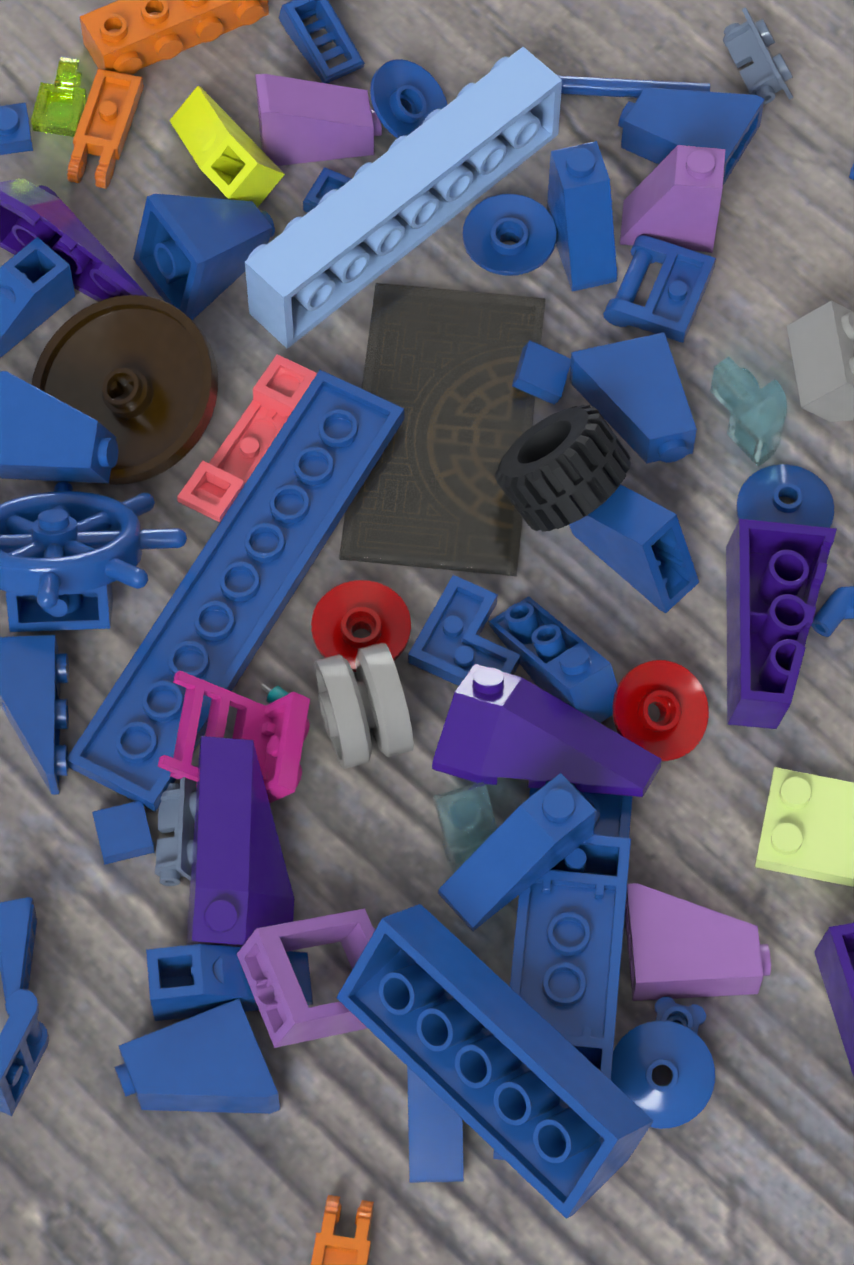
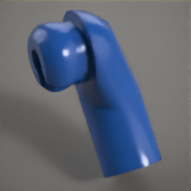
[811,586,854,637]

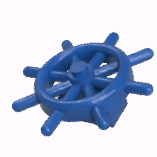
[0,481,187,632]

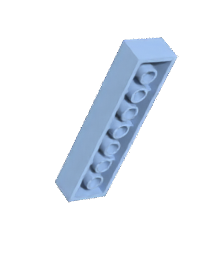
[245,47,562,349]

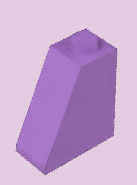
[255,74,382,166]
[620,145,725,253]
[625,883,771,1001]

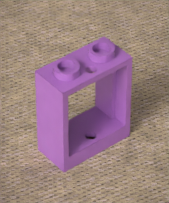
[237,908,376,1048]

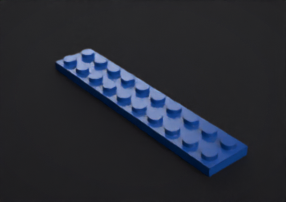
[66,370,405,812]

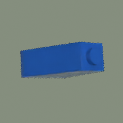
[618,87,764,185]
[547,141,617,292]
[569,332,697,464]
[0,371,118,483]
[569,484,699,613]
[114,998,280,1114]

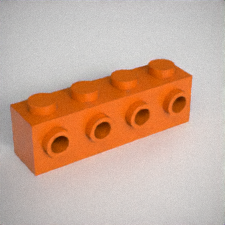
[80,0,269,75]

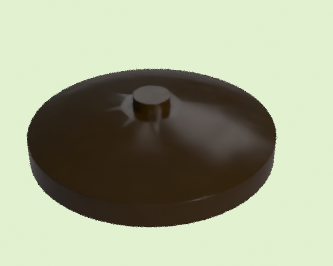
[31,295,218,485]

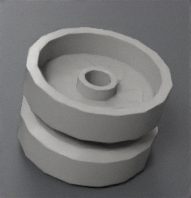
[314,643,414,769]

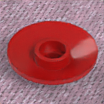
[311,580,411,672]
[613,660,709,761]

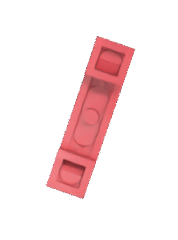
[177,354,317,522]

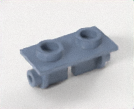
[723,7,793,104]
[155,777,197,886]

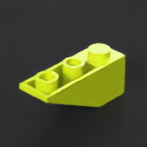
[169,86,285,208]

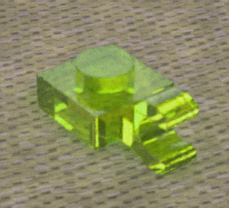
[31,57,87,137]

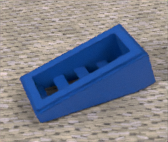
[278,0,365,84]
[0,897,37,1002]

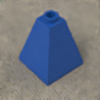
[133,194,275,320]

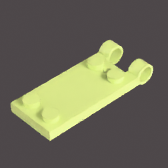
[755,767,854,887]

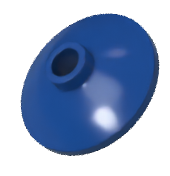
[370,59,448,138]
[463,194,557,276]
[736,464,834,528]
[611,1021,715,1129]

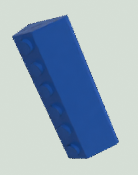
[336,904,654,1219]

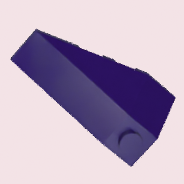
[0,178,149,302]
[432,664,662,797]
[186,736,295,947]

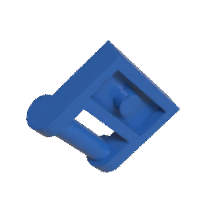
[603,235,716,343]
[0,989,49,1116]

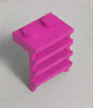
[158,671,310,803]

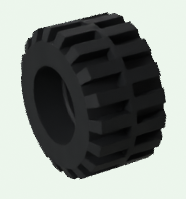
[495,405,631,532]

